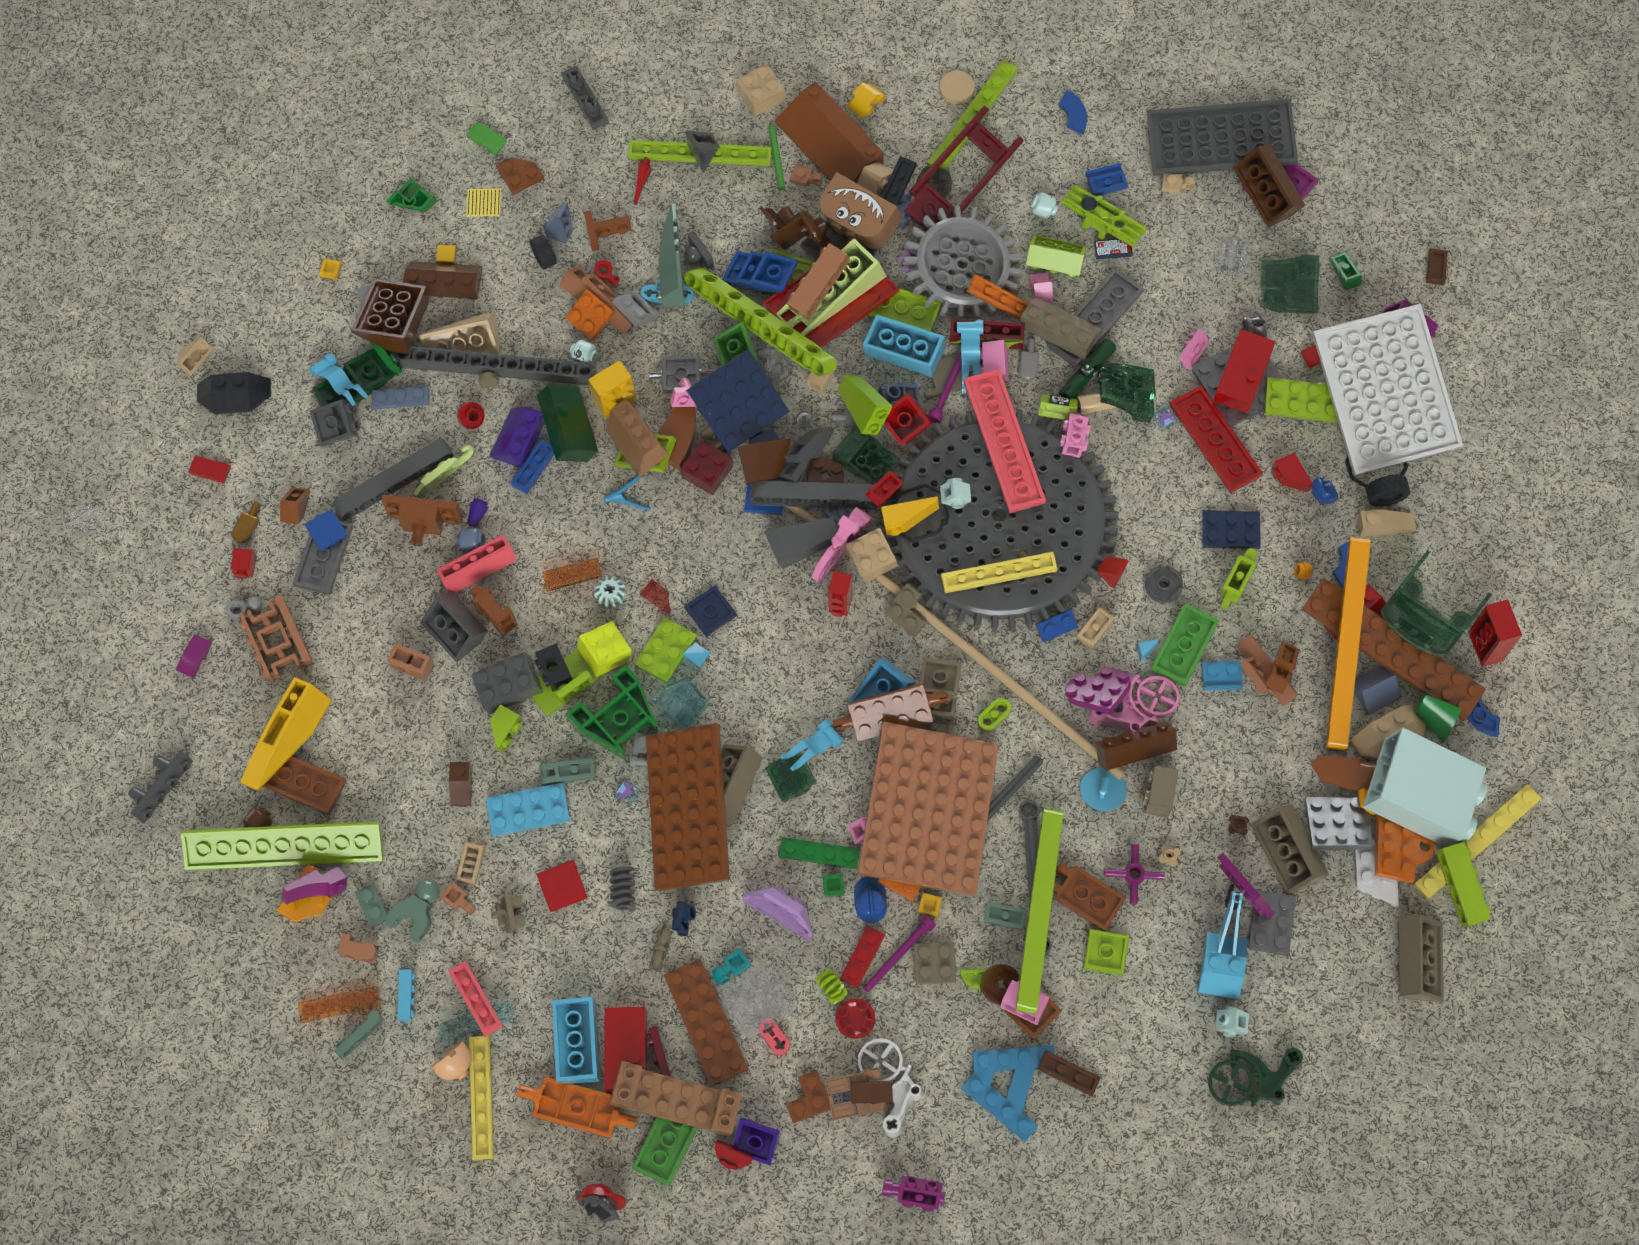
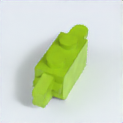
[1220,548,1257,611]

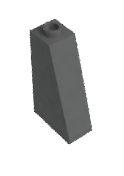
[764,517,839,569]

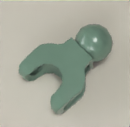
[385,879,440,943]

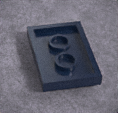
[1202,510,1261,549]

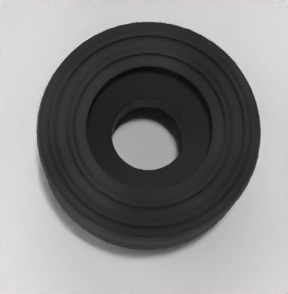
[529,234,557,270]

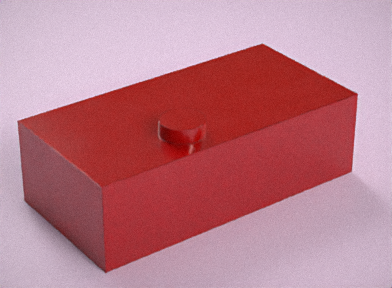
[1213,329,1276,414]
[1468,599,1522,667]
[604,1007,647,1093]

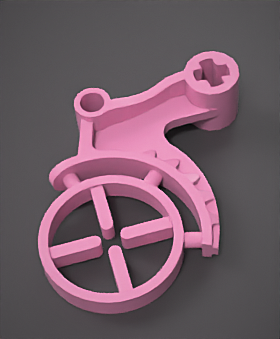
[812,507,873,583]
[1089,674,1180,732]

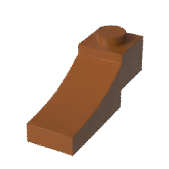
[1265,641,1300,694]

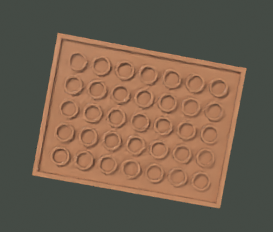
[857,722,999,897]

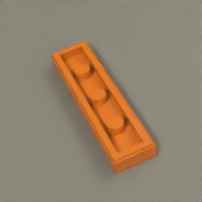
[967,274,1029,320]

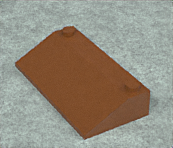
[775,82,884,183]

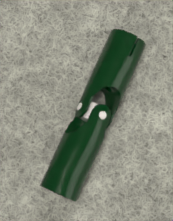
[1059,338,1117,399]

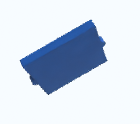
[304,509,348,551]

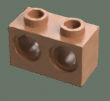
[387,643,434,681]

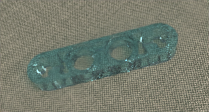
[437,1003,515,1041]

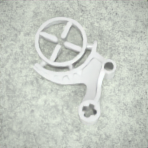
[858,1038,922,1138]

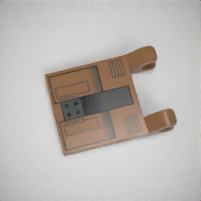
[825,1068,887,1120]

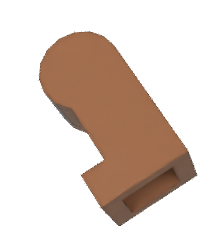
[337,933,378,963]

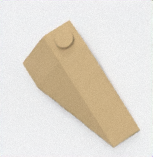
[419,313,500,354]

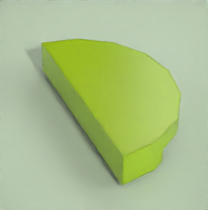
[960,968,988,990]

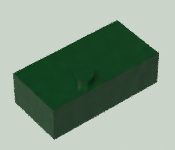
[537,384,598,462]

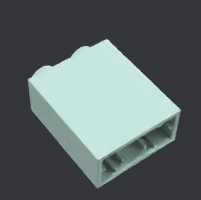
[1363,728,1488,847]

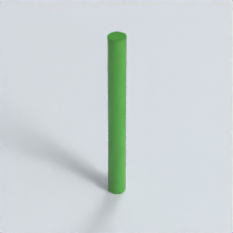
[768,125,785,191]

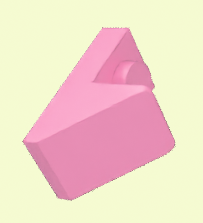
[1029,272,1054,305]

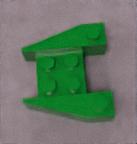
[566,665,658,759]

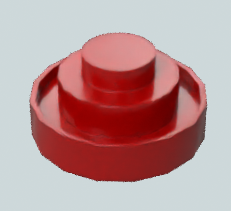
[457,401,485,429]

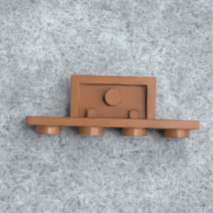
[1237,635,1298,706]

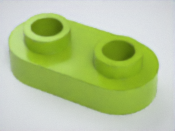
[978,698,1011,732]

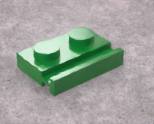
[370,342,403,375]

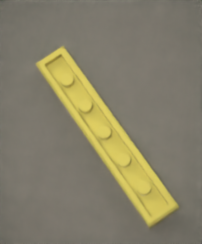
[941,552,1058,593]
[469,1035,494,1160]

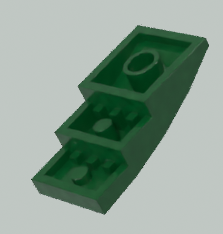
[312,348,395,406]

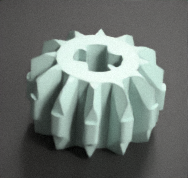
[594,575,626,608]

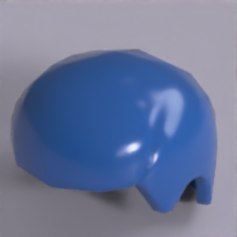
[1311,476,1339,504]

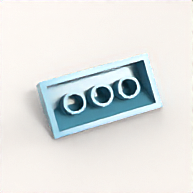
[552,996,601,1084]

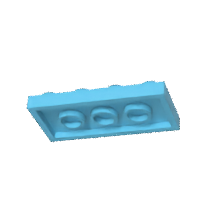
[486,783,570,837]

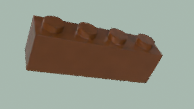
[1096,722,1177,771]

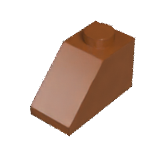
[280,487,310,525]

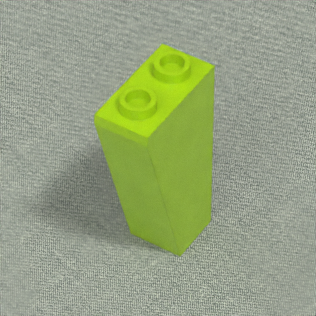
[837,375,892,435]

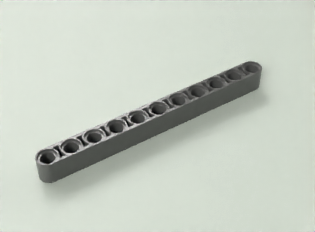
[394,346,594,385]

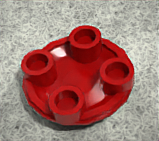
[835,998,876,1039]

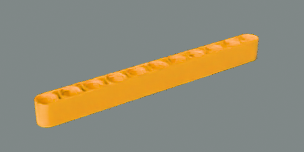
[1326,537,1371,751]

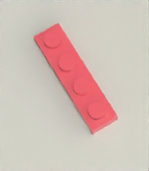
[448,961,503,1037]

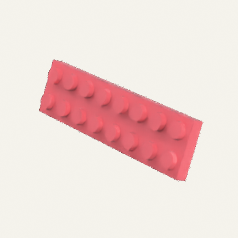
[963,369,1046,514]

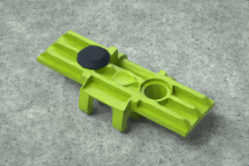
[1061,184,1147,247]

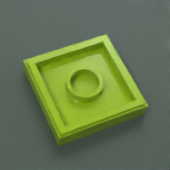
[1083,929,1129,976]

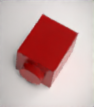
[230,548,257,579]

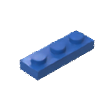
[510,439,554,494]

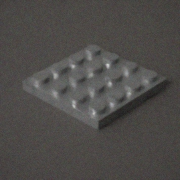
[1191,346,1283,427]

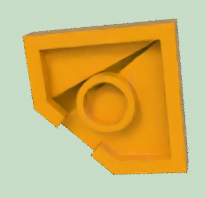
[277,877,333,922]

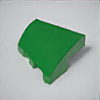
[386,178,438,212]
[1414,693,1462,742]

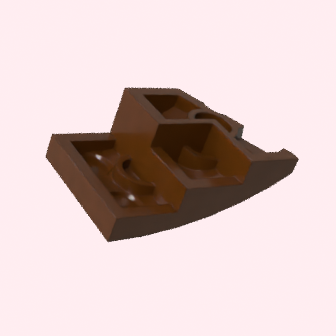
[738,438,791,485]

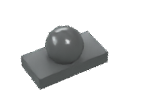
[684,231,713,269]

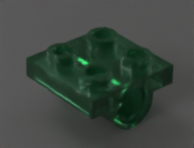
[765,752,817,803]

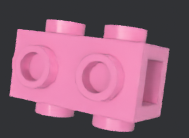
[1060,413,1090,458]

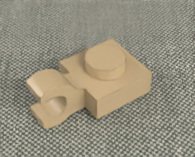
[1162,173,1194,193]

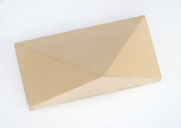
[176,337,214,376]

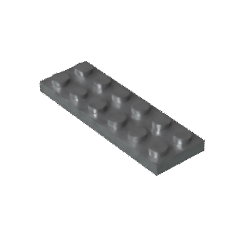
[1047,268,1144,368]

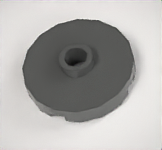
[1144,566,1183,603]

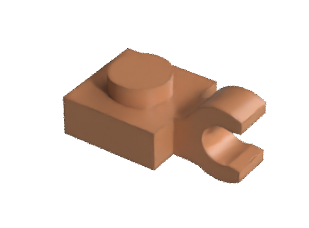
[790,164,823,187]
[440,882,476,916]

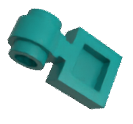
[711,949,751,986]

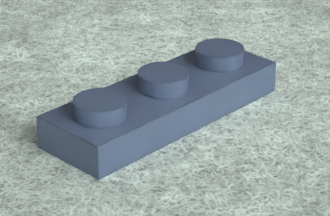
[372,385,429,410]

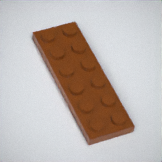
[664,959,749,1087]

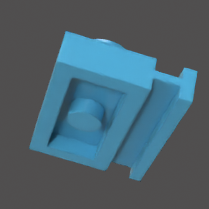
[1201,661,1243,691]

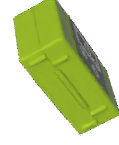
[1038,394,1078,420]

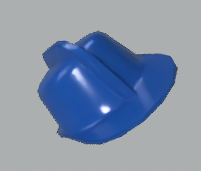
[854,876,887,923]

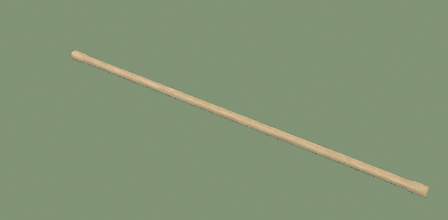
[785,506,1127,780]

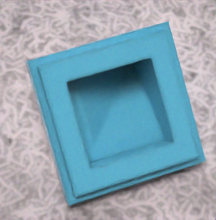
[683,642,711,668]

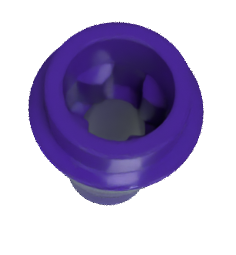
[467,498,488,527]

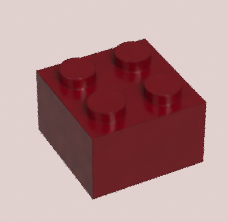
[680,440,733,495]

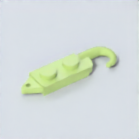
[414,445,474,496]

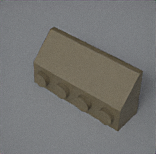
[1020,297,1102,360]
[721,744,763,827]
[1251,804,1329,895]
[1398,914,1444,1002]

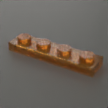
[298,986,382,1023]

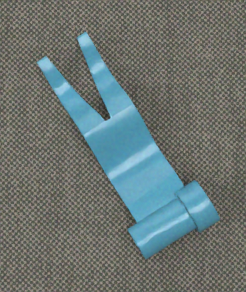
[957,319,983,394]
[309,353,368,406]
[780,719,844,771]

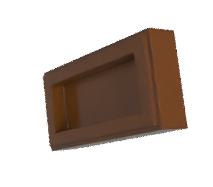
[1426,248,1448,285]
[851,1081,893,1104]

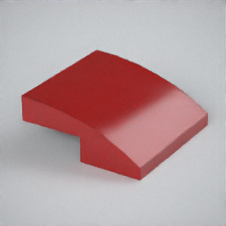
[536,859,588,912]

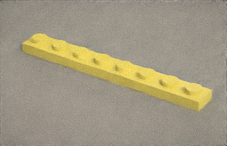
[1413,784,1542,900]

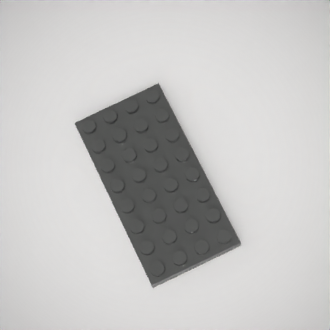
[1147,99,1298,176]

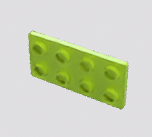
[531,649,608,717]

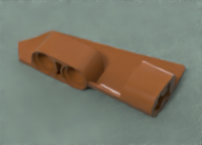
[1310,755,1376,791]

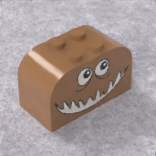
[820,172,902,249]

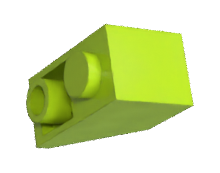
[490,704,522,753]

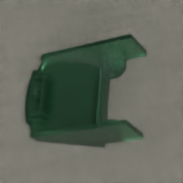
[1380,550,1492,657]

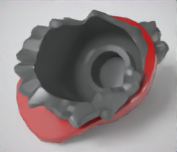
[575,1183,627,1222]

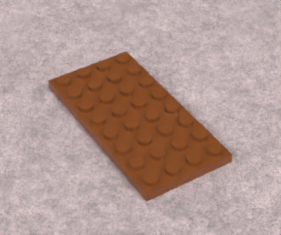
[646,723,730,891]

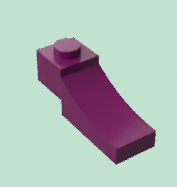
[282,867,347,905]

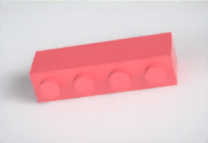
[436,534,517,593]

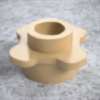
[1158,845,1181,867]

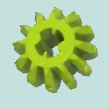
[816,968,848,1004]

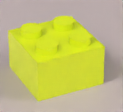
[577,621,632,677]

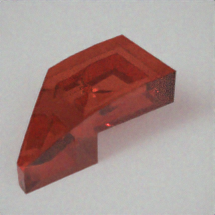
[640,579,671,614]

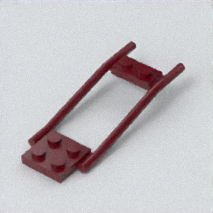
[904,106,1024,231]

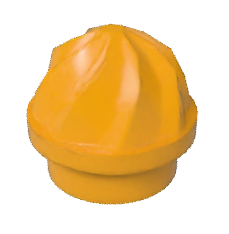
[1294,561,1314,581]

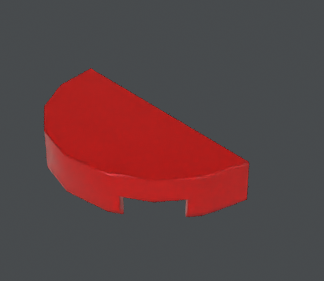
[714,1139,755,1170]

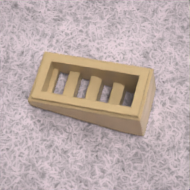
[456,841,486,884]

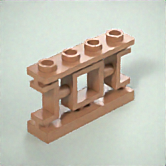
[238,594,314,683]

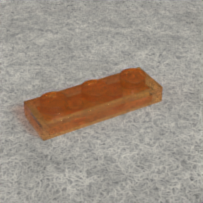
[542,558,602,592]

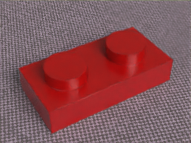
[866,470,904,508]

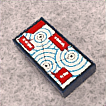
[1094,239,1133,260]

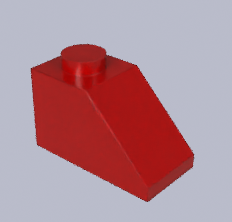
[1271,453,1313,492]

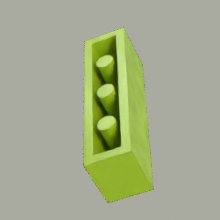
[1435,842,1491,927]

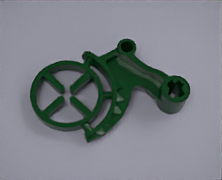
[1208,1048,1303,1107]

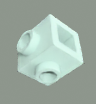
[1215,1006,1249,1037]

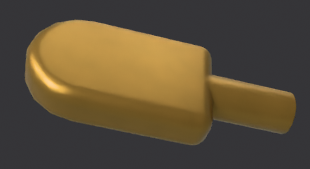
[232,502,261,543]

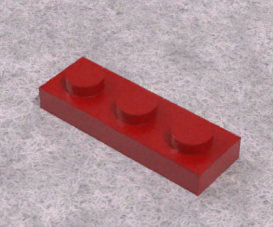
[840,925,885,988]

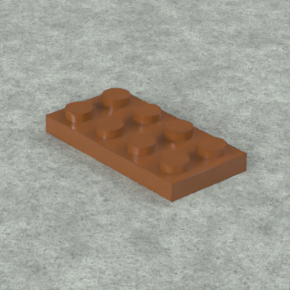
[262,756,347,815]

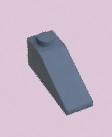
[544,202,574,244]

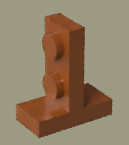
[584,210,632,251]

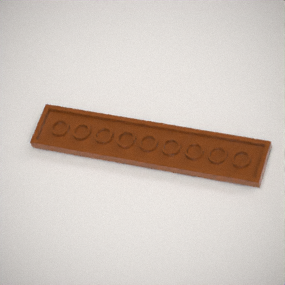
[1301,578,1486,721]

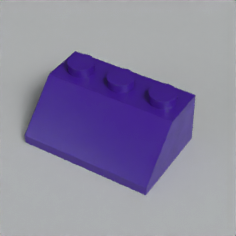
[489,406,545,468]

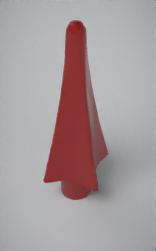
[633,158,652,205]

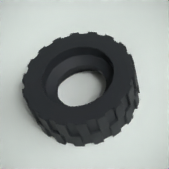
[1365,474,1411,507]

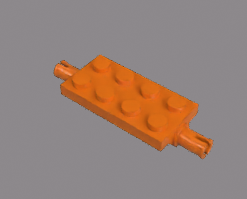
[516,1076,638,1139]

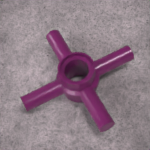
[1104,844,1165,905]

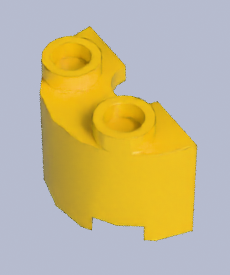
[847,82,886,119]

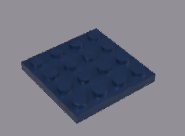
[686,349,790,453]

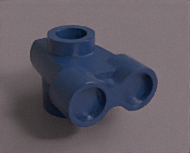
[671,901,696,936]

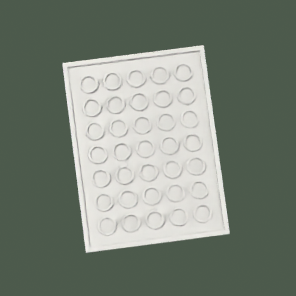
[1312,304,1463,475]

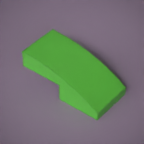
[466,122,507,156]

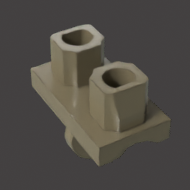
[491,893,526,934]

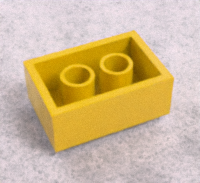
[588,360,637,420]

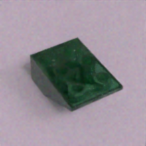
[832,425,901,485]

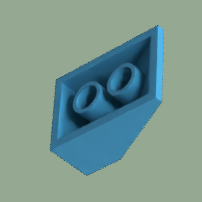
[846,659,916,706]

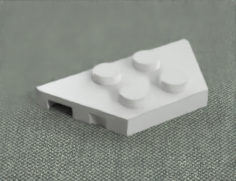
[1354,839,1399,907]

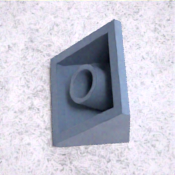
[1354,665,1402,715]

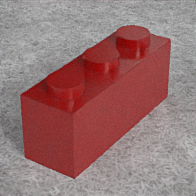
[828,571,853,617]

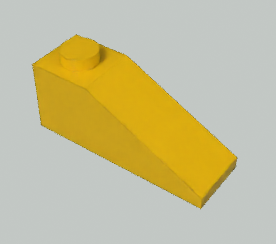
[881,496,939,536]

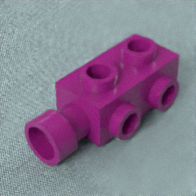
[882,1175,946,1212]

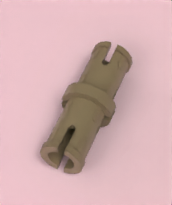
[649,929,672,971]

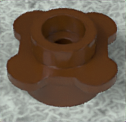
[1228,815,1249,836]

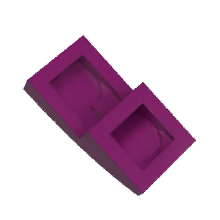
[176,635,212,678]

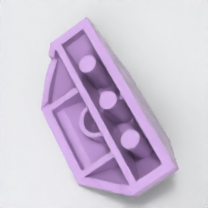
[742,887,813,942]

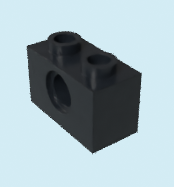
[534,644,573,692]

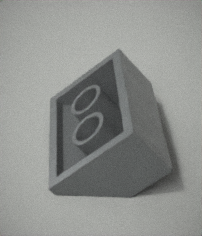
[420,592,488,662]

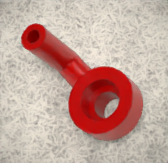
[594,260,620,287]

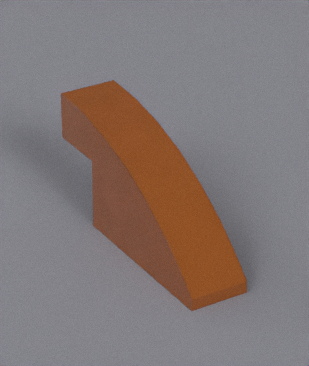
[658,407,696,471]

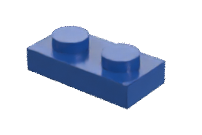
[1035,609,1078,642]

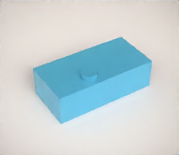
[862,314,946,378]

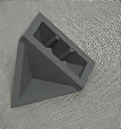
[686,130,720,173]

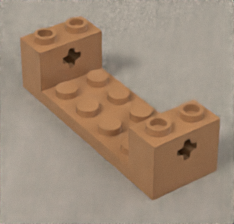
[609,1061,742,1136]

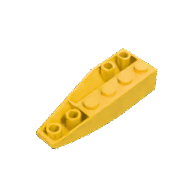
[240,677,332,791]

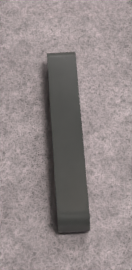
[332,439,454,521]
[750,481,879,509]

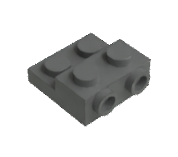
[310,400,360,446]

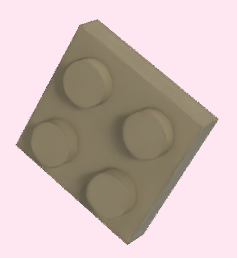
[914,942,956,985]

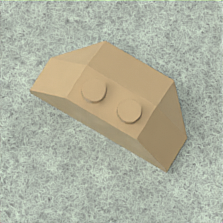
[1350,704,1426,759]

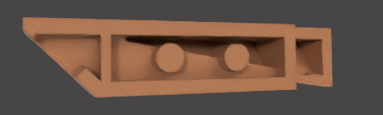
[560,266,632,334]

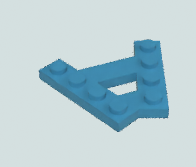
[961,1045,1055,1142]

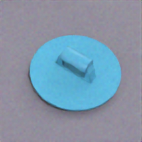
[1080,768,1127,811]

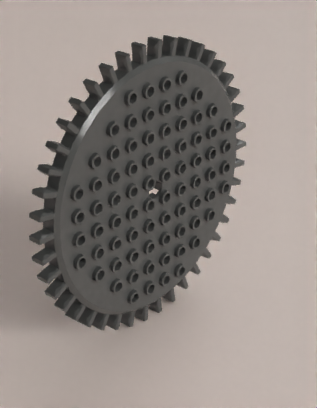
[879,409,1118,632]

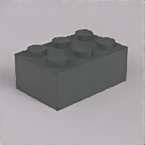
[471,652,543,714]

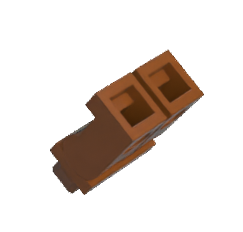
[469,584,518,637]

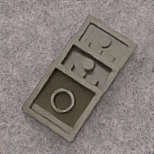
[914,657,962,735]

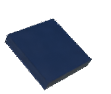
[684,586,737,637]

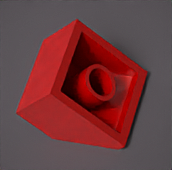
[884,393,934,446]

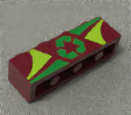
[949,318,1025,350]

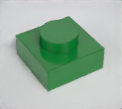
[823,874,844,898]

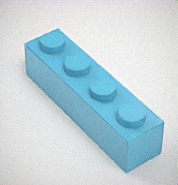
[397,969,416,1022]

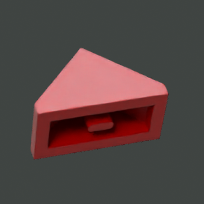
[1097,556,1129,589]

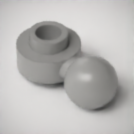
[226,597,262,621]

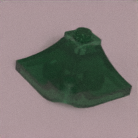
[1261,255,1320,314]
[1097,363,1156,423]

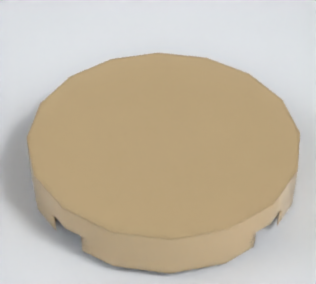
[940,71,975,104]

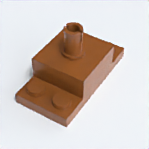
[381,495,463,546]

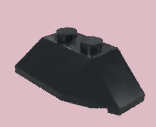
[197,372,271,415]

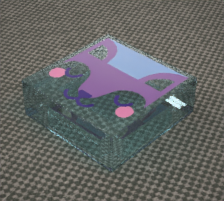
[1152,406,1178,431]
[614,779,641,807]

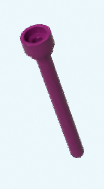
[928,350,962,424]
[864,915,936,992]

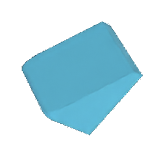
[1137,639,1158,662]

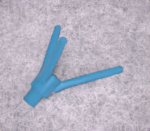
[604,476,651,511]

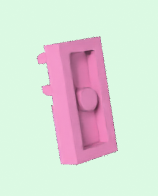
[1179,329,1209,370]

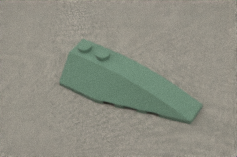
[656,203,685,308]

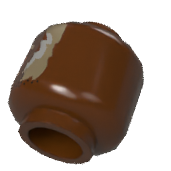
[243,807,272,828]

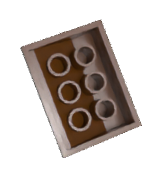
[351,279,429,354]

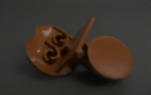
[759,206,829,250]

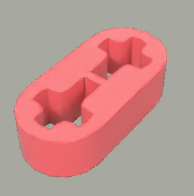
[759,1020,790,1055]

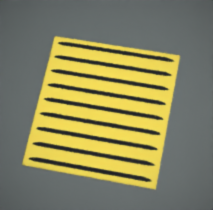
[466,188,501,217]

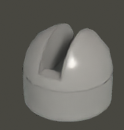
[796,411,812,427]

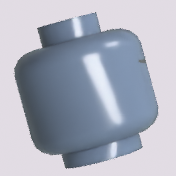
[456,528,485,552]

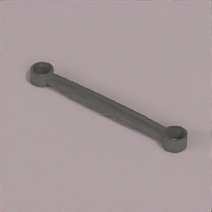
[1019,800,1051,956]

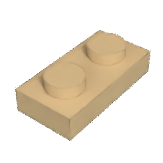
[1077,607,1115,649]

